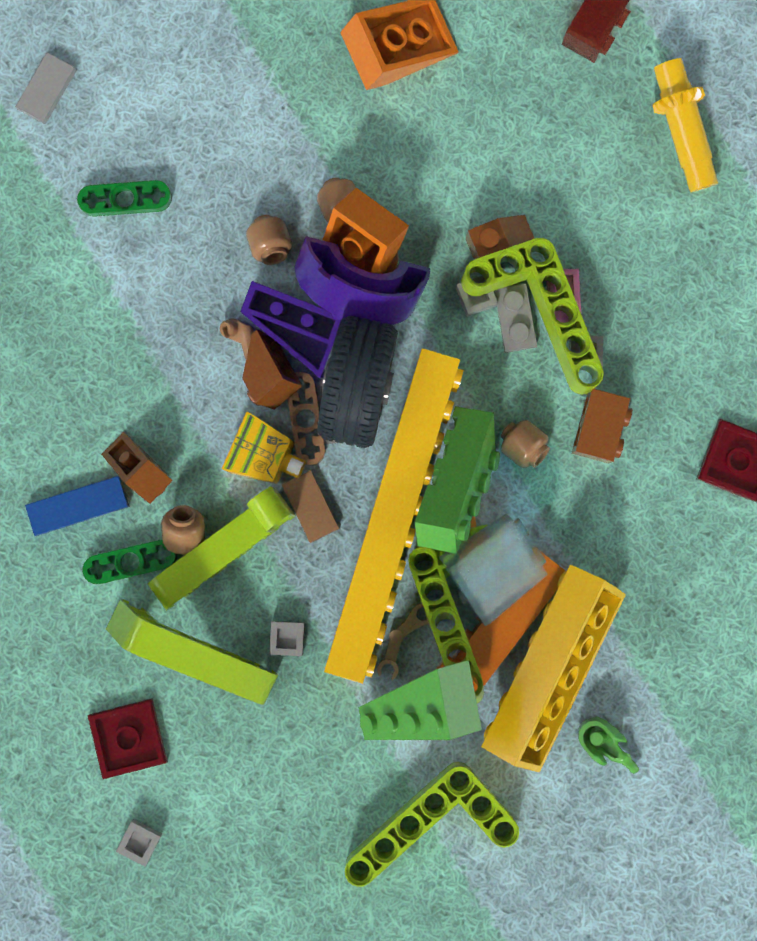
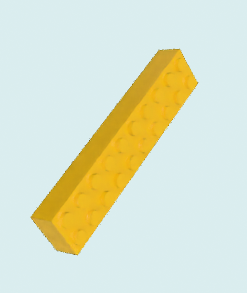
[324,348,464,684]

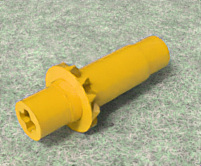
[652,58,718,193]

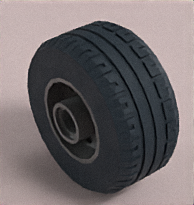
[317,316,398,448]

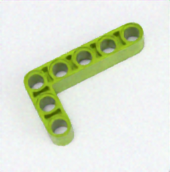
[461,238,604,395]
[147,486,296,611]
[408,525,501,704]
[106,599,278,705]
[345,762,519,887]

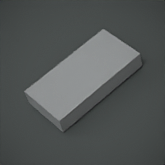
[15,52,77,124]

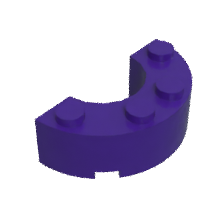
[294,236,430,325]

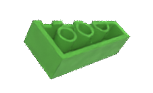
[415,406,500,554]
[358,660,482,740]

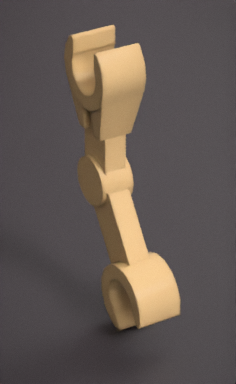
[377,603,429,680]

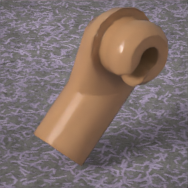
[220,318,254,359]

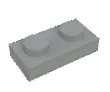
[494,284,537,353]

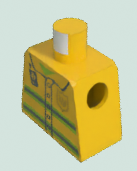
[222,412,306,484]

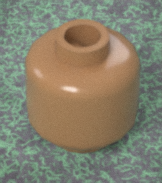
[317,178,356,222]
[246,215,292,265]
[501,420,550,468]
[161,505,205,554]

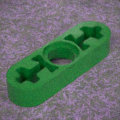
[77,180,172,217]
[82,540,178,584]

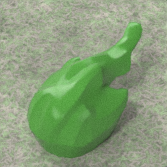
[578,716,639,774]

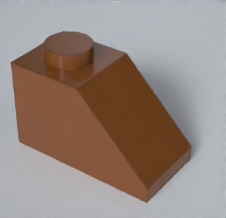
[466,215,535,259]
[242,329,302,410]
[101,431,173,504]

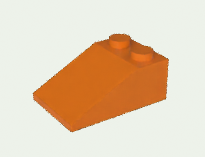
[340,0,459,90]
[322,188,409,274]

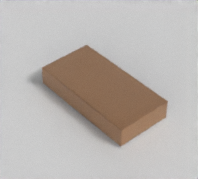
[282,470,339,543]

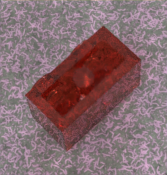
[561,0,631,63]

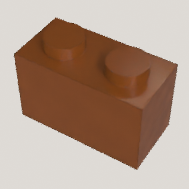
[571,389,633,464]

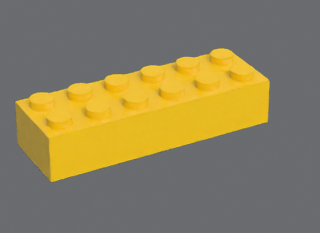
[481,564,626,773]

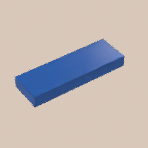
[25,476,129,536]

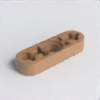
[288,372,326,465]

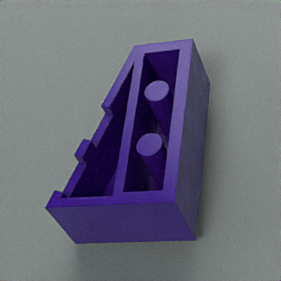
[240,281,341,379]

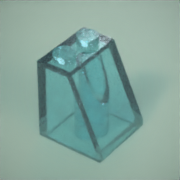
[439,514,548,626]

